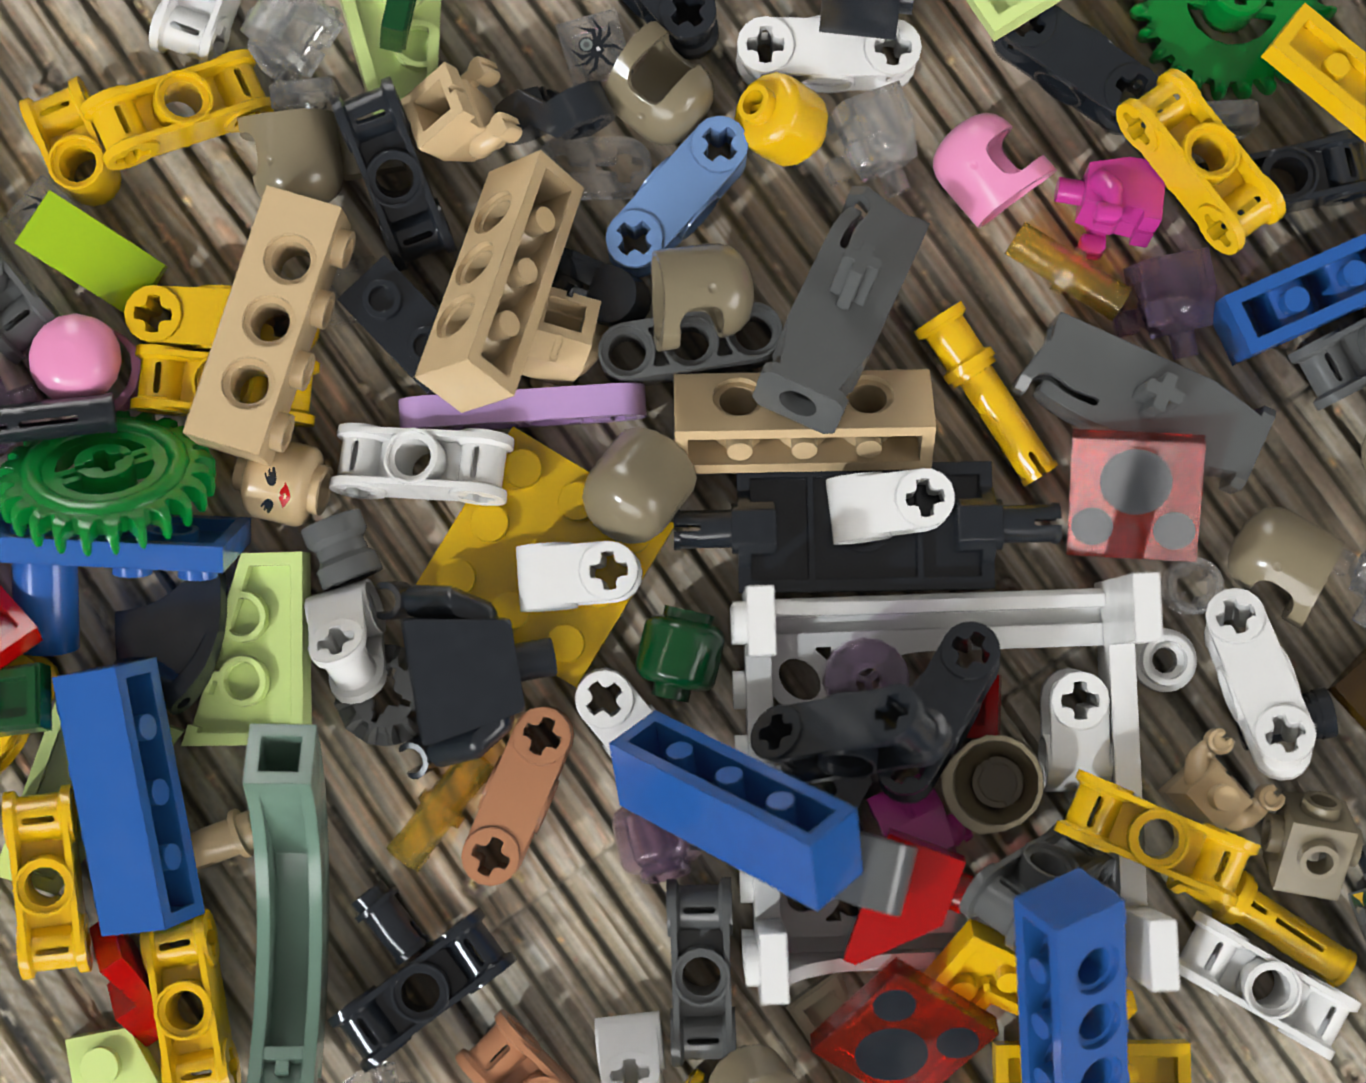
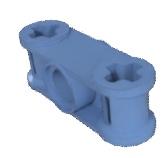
[606,116,748,278]

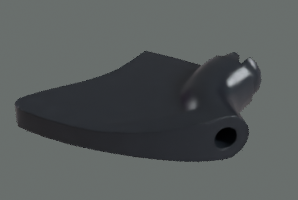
[114,572,227,715]

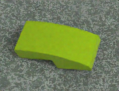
[14,190,168,313]

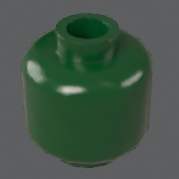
[635,605,725,703]

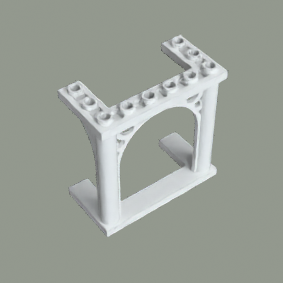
[730,572,1180,1005]

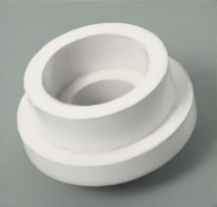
[1135,628,1197,692]

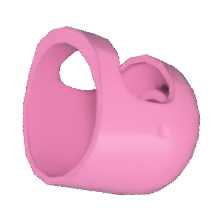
[933,113,1057,229]
[28,313,141,412]

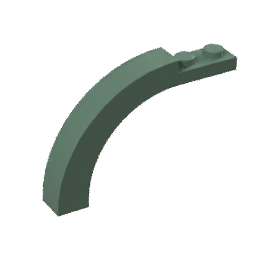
[242,724,330,1083]

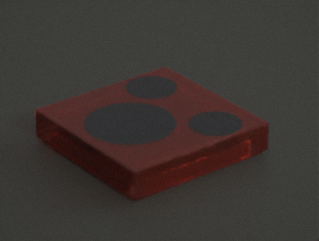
[1066,429,1206,562]
[810,957,999,1083]

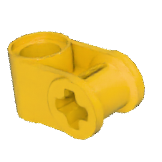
[19,76,122,206]

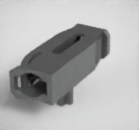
[752,186,930,434]
[1009,312,1276,494]

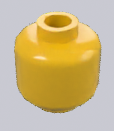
[734,72,828,167]

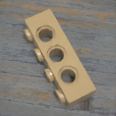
[415,150,584,413]
[182,185,356,466]
[674,369,936,474]

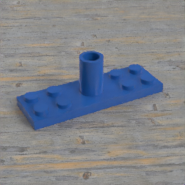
[0,512,251,656]

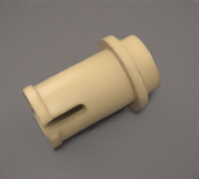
[190,808,254,872]

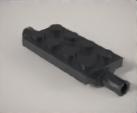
[674,461,1062,594]

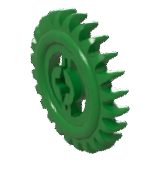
[1129,0,1337,102]
[0,411,216,557]

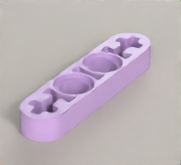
[398,383,647,431]

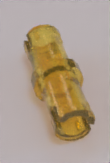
[1004,221,1132,321]
[386,756,494,872]

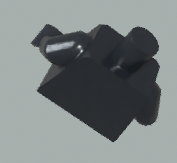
[376,581,557,779]

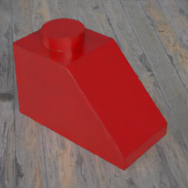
[843,828,973,965]

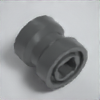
[300,509,383,591]

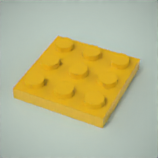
[416,426,674,688]

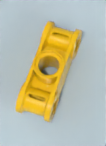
[80,49,278,170]
[1116,68,1286,255]
[124,285,321,352]
[130,344,320,427]
[1053,769,1261,908]
[1,784,93,980]
[140,908,241,1083]

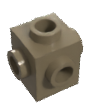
[1260,790,1363,901]

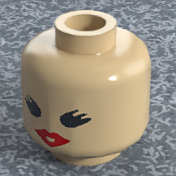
[232,441,333,526]

